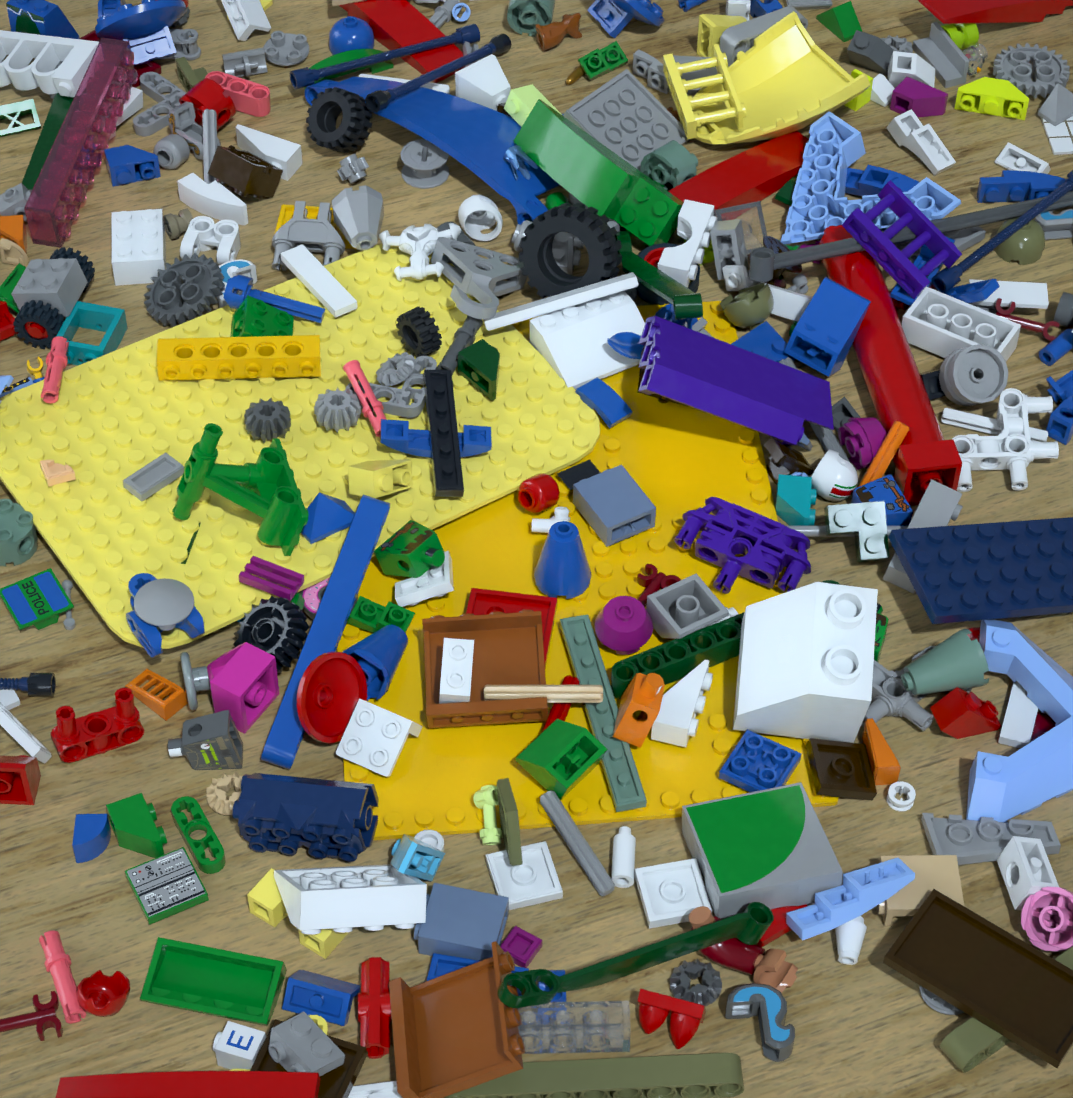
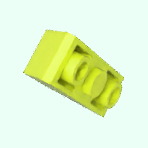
[954,77,1029,120]

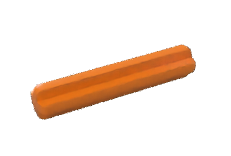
[858,421,909,487]

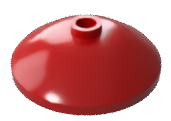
[297,652,367,743]

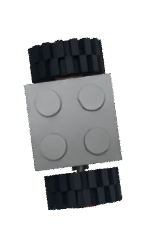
[11,247,95,349]

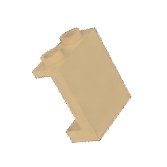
[876,855,965,926]

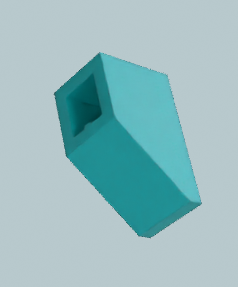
[775,474,817,526]

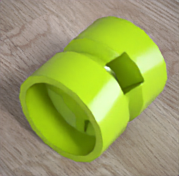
[941,23,979,50]

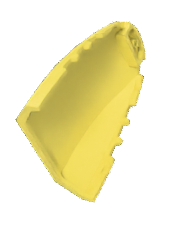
[693,11,870,145]

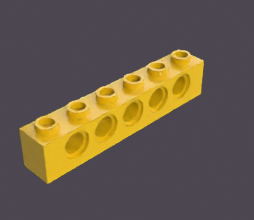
[157,335,321,381]

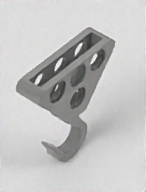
[431,237,527,319]

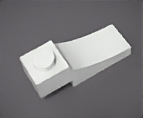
[886,109,956,176]

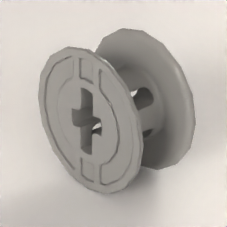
[400,139,449,189]

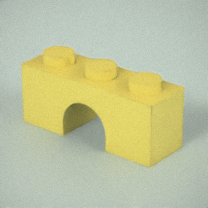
[247,868,349,959]

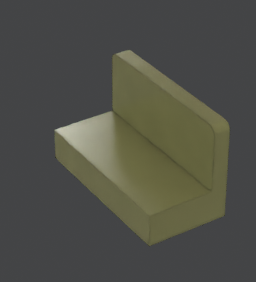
[176,57,208,92]

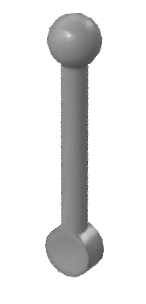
[62,580,76,630]

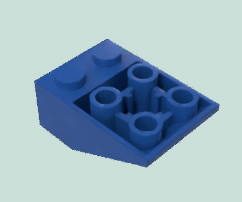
[784,277,871,377]

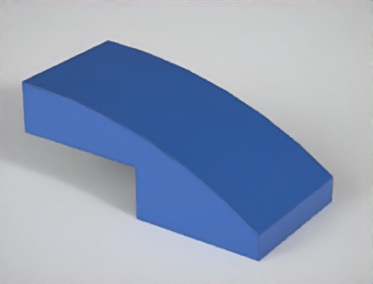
[575,378,633,429]

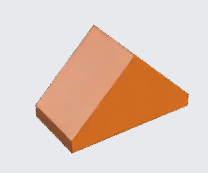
[0,215,27,254]

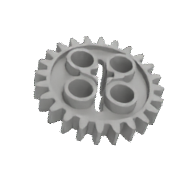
[993,43,1070,99]

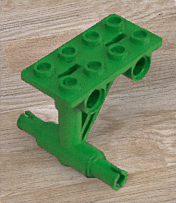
[172,423,309,556]

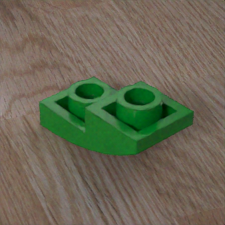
[578,41,628,80]
[347,596,415,633]

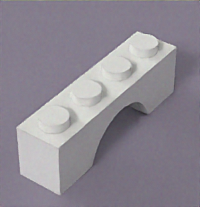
[658,199,717,288]

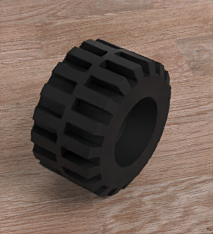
[306,87,372,153]

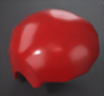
[76,970,131,1017]

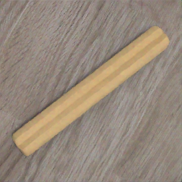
[484,685,603,703]

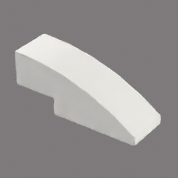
[177,173,248,226]

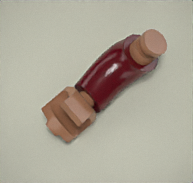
[689,906,798,993]

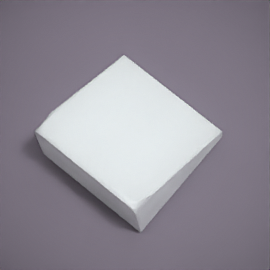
[870,73,895,107]

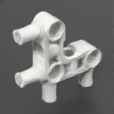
[952,388,1059,492]

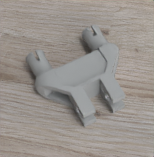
[272,201,345,271]

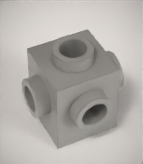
[0,183,39,222]

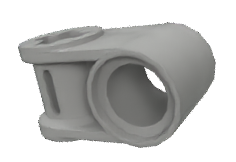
[162,28,201,60]

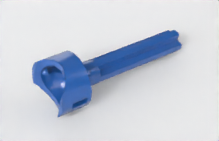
[224,275,325,324]

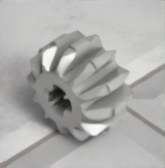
[314,387,361,433]

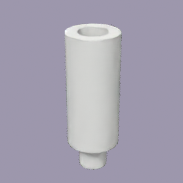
[611,826,636,888]

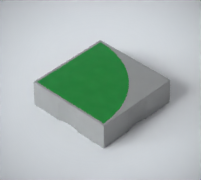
[682,782,843,920]

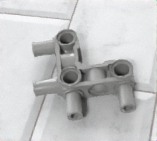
[861,646,972,731]

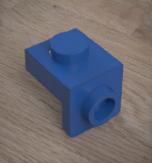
[1046,370,1073,403]

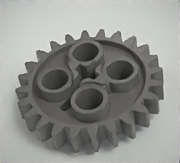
[144,253,225,327]

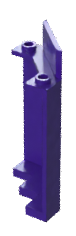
[638,316,834,446]

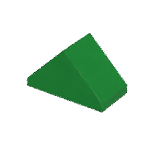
[816,1,862,42]

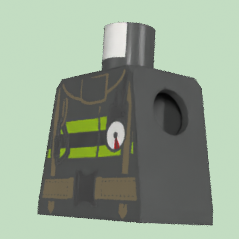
[168,710,243,770]

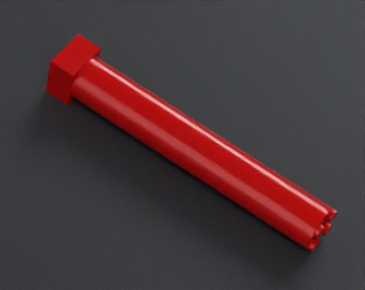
[819,225,962,506]

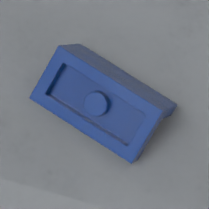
[282,970,361,1026]

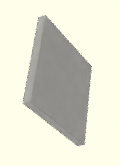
[563,69,690,172]

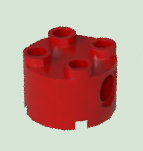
[179,78,236,131]

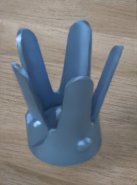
[504,145,539,180]

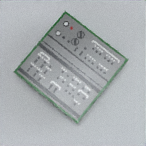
[125,847,209,925]

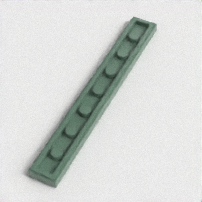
[560,614,647,812]

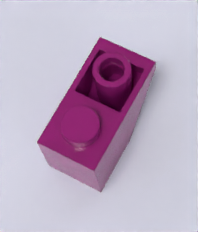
[890,77,948,118]

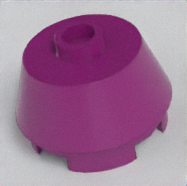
[838,417,887,470]
[595,596,653,655]

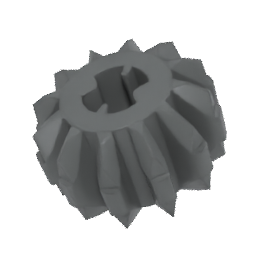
[244,397,291,443]

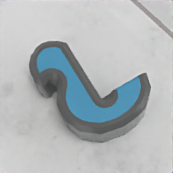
[725,983,795,1062]

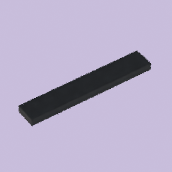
[423,369,464,497]

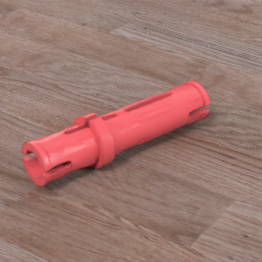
[41,336,69,404]
[343,360,387,437]
[39,930,86,1024]

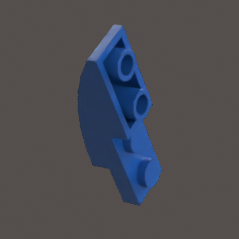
[845,165,919,196]
[976,170,1073,203]

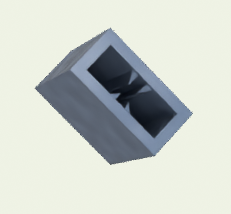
[573,464,656,547]
[414,883,509,961]

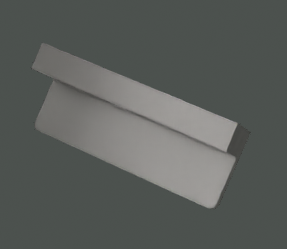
[912,22,969,88]

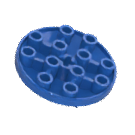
[95,0,187,67]
[588,0,664,39]

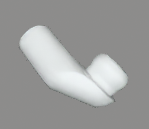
[532,507,570,533]

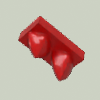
[637,988,706,1049]

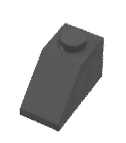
[847,30,895,76]

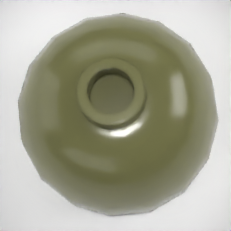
[994,217,1045,265]
[720,283,774,330]

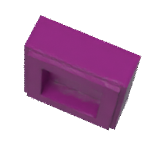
[500,926,543,968]

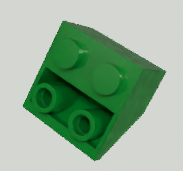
[515,719,608,801]

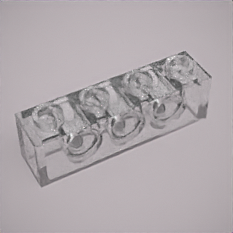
[517,1001,631,1054]

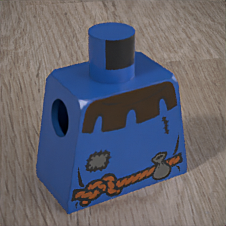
[851,474,913,526]

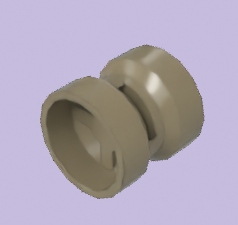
[163,208,193,240]

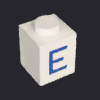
[213,1021,266,1070]

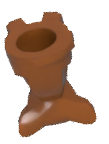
[535,13,582,51]

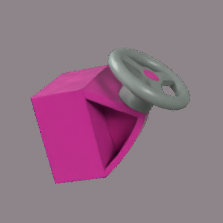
[180,642,280,734]

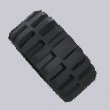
[518,203,622,298]

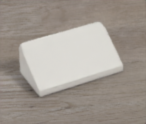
[995,142,1051,174]

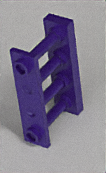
[842,180,962,299]

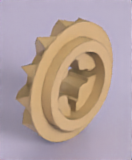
[206,771,243,815]

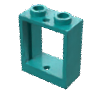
[56,301,128,365]

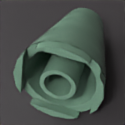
[901,629,989,695]

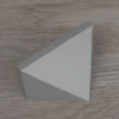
[1037,83,1073,126]

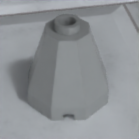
[332,185,384,250]

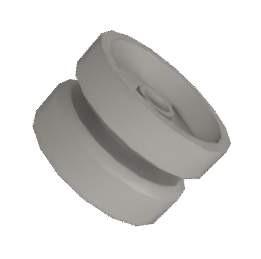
[939,344,1008,406]

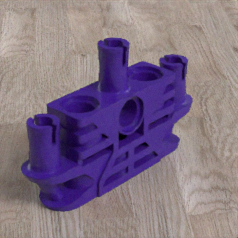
[674,497,811,594]

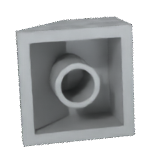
[646,573,729,639]

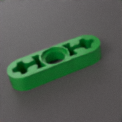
[171,796,226,874]

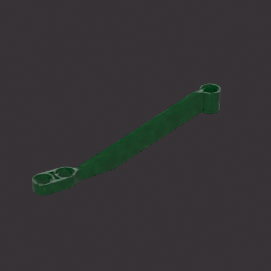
[616,230,703,320]
[497,902,774,1008]

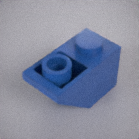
[104,145,161,186]

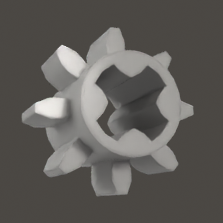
[337,154,369,184]

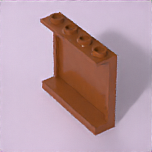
[422,610,548,729]
[389,941,525,1098]

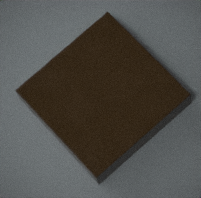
[806,738,877,800]

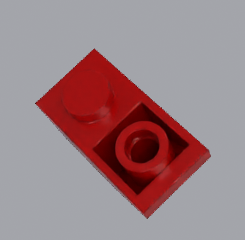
[930,687,1002,739]

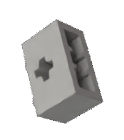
[710,219,749,280]

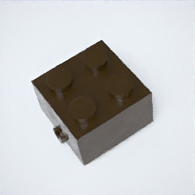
[208,145,283,199]

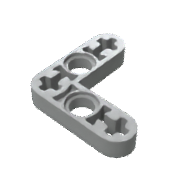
[133,72,186,137]
[346,356,437,418]

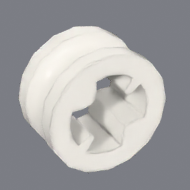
[886,781,916,811]

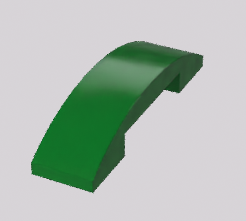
[304,49,394,88]

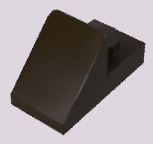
[764,437,814,485]

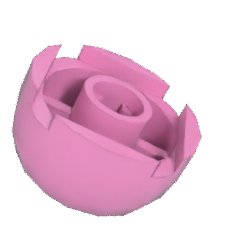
[1021,886,1073,952]

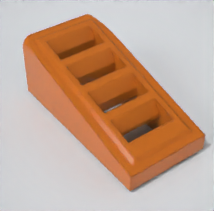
[125,669,188,721]
[862,718,901,786]

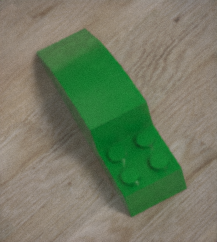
[513,99,684,246]

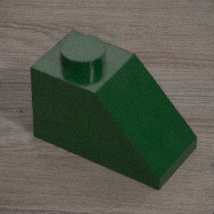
[458,339,500,401]

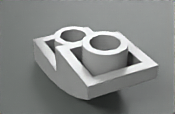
[633,49,669,94]

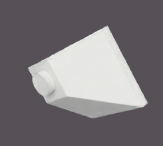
[455,54,511,111]

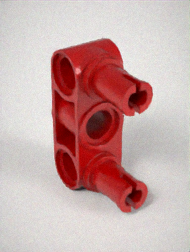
[50,687,145,763]

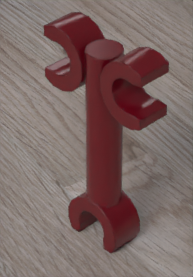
[994,298,1060,341]
[637,564,681,607]
[0,991,63,1041]

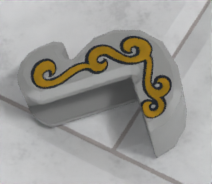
[168,102,221,160]

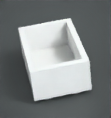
[111,209,166,286]

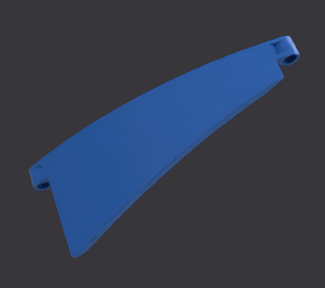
[304,77,560,225]

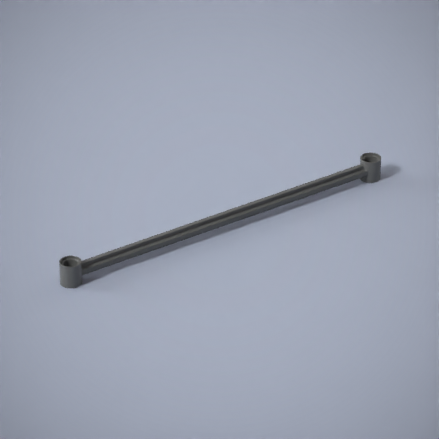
[749,191,1073,282]

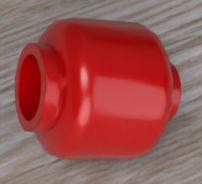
[518,473,560,513]

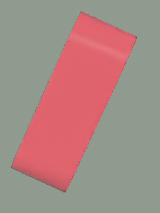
[205,71,271,117]

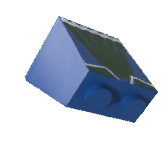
[6,0,80,39]

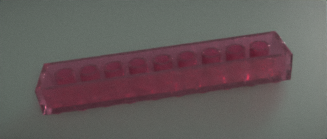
[24,38,138,248]

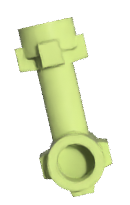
[473,785,502,846]

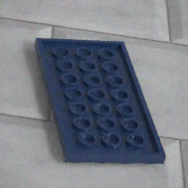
[888,517,1073,624]

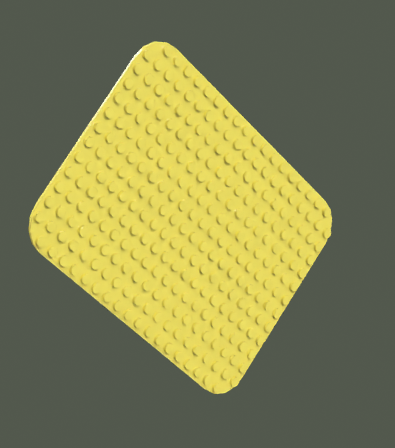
[0,244,600,649]

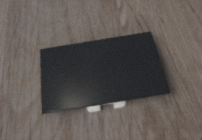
[557,459,601,490]

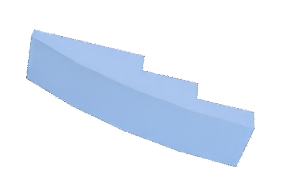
[786,857,915,941]

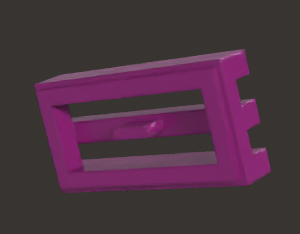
[239,556,304,601]

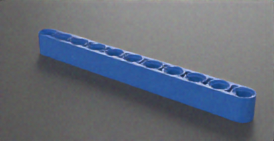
[261,494,391,770]

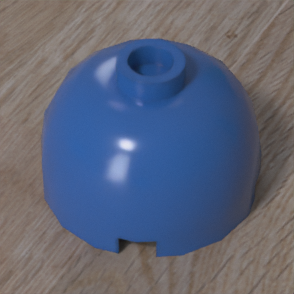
[329,16,375,55]

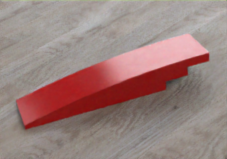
[339,0,465,83]
[918,0,1073,24]
[668,131,809,221]
[56,1071,321,1098]

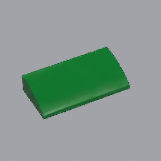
[140,937,287,1026]

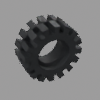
[396,306,442,358]

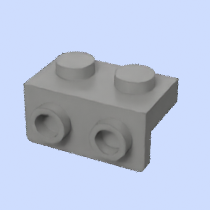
[269,1012,345,1076]

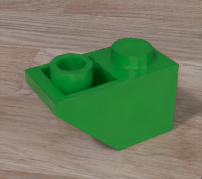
[106,793,167,858]

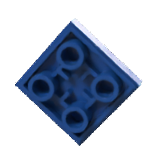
[719,729,802,792]

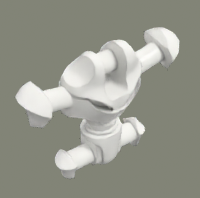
[379,223,461,281]

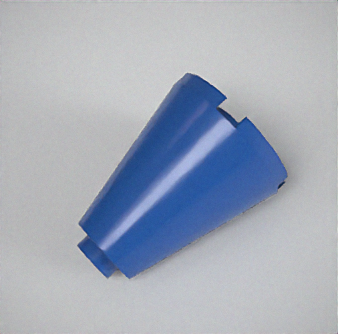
[534,521,591,599]
[342,625,408,701]

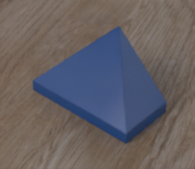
[301,492,355,544]

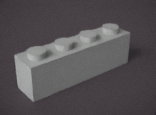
[883,479,963,594]

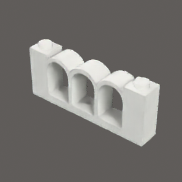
[0,30,107,98]

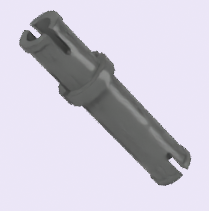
[436,316,483,375]

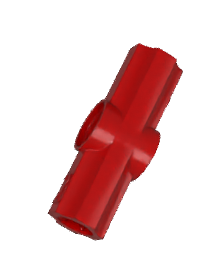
[358,957,392,1059]

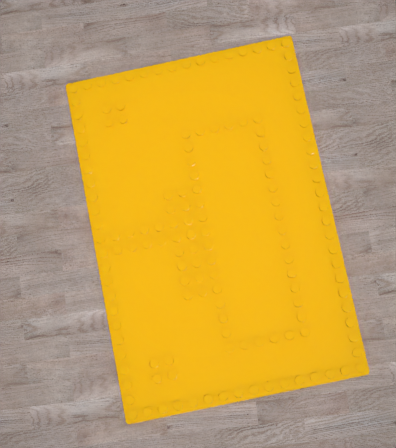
[337,301,839,841]

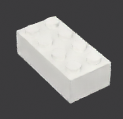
[902,287,1021,361]

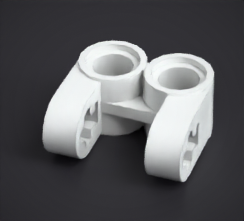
[180,216,241,265]

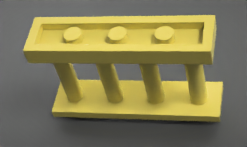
[663,44,747,140]

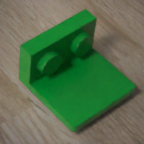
[230,295,294,337]

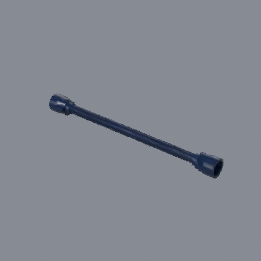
[290,24,480,90]
[932,170,1073,294]

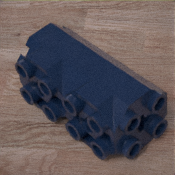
[233,773,379,862]

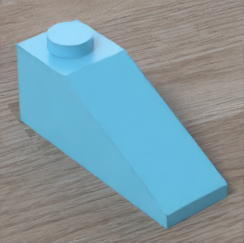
[390,834,445,882]

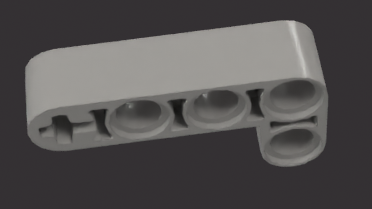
[719,6,808,67]

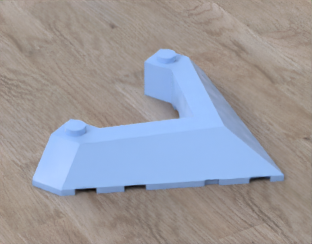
[781,111,961,244]
[966,619,1073,823]

